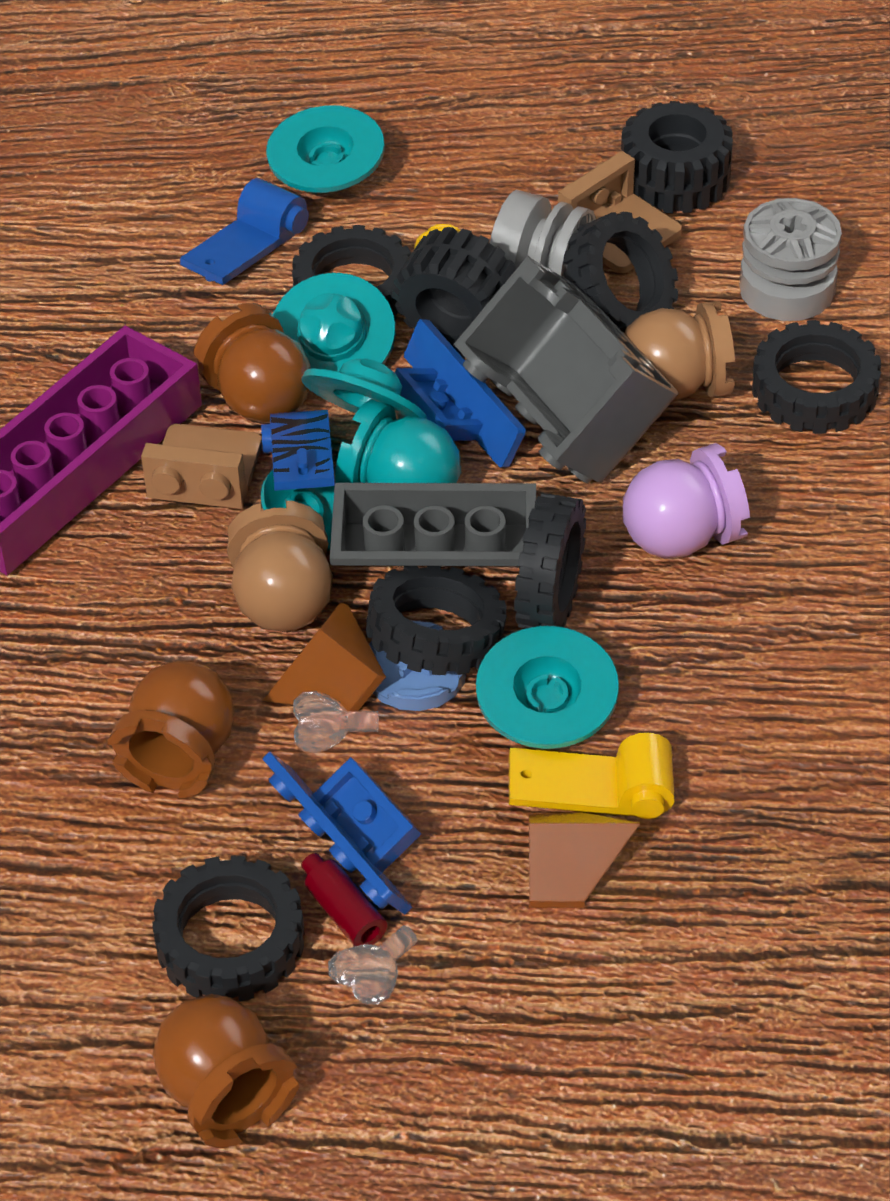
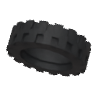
[563,211,678,333]
[292,225,411,320]
[752,320,881,434]
[514,493,586,629]
[366,566,507,675]
[152,855,305,1002]

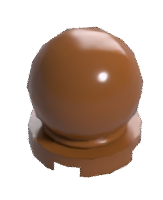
[194,303,311,423]
[108,661,235,798]
[152,994,300,1149]

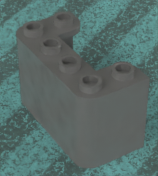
[454,256,679,484]

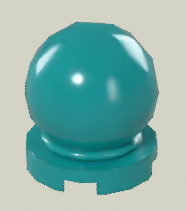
[335,399,461,483]

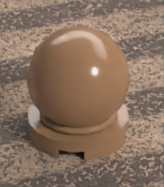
[624,301,735,402]
[227,500,333,633]

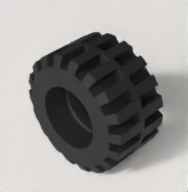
[621,101,733,213]
[392,227,517,354]

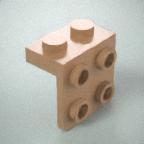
[558,151,681,274]
[141,424,262,509]

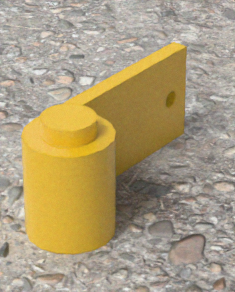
[509,733,674,819]

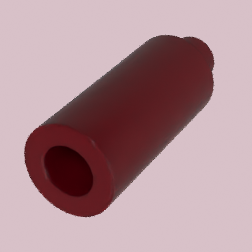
[301,853,387,950]

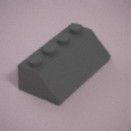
[330,483,536,566]

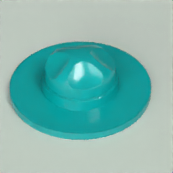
[266,105,385,193]
[273,273,396,372]
[301,359,427,420]
[476,626,619,749]

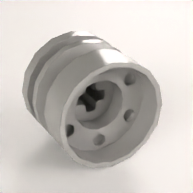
[490,189,596,277]
[739,198,842,321]

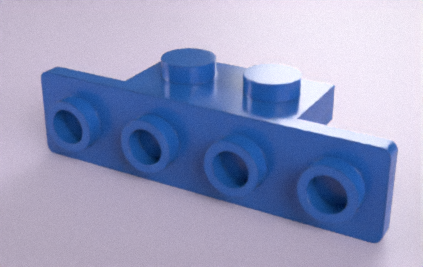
[394,319,526,467]
[262,751,422,915]

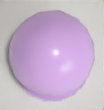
[623,443,750,559]

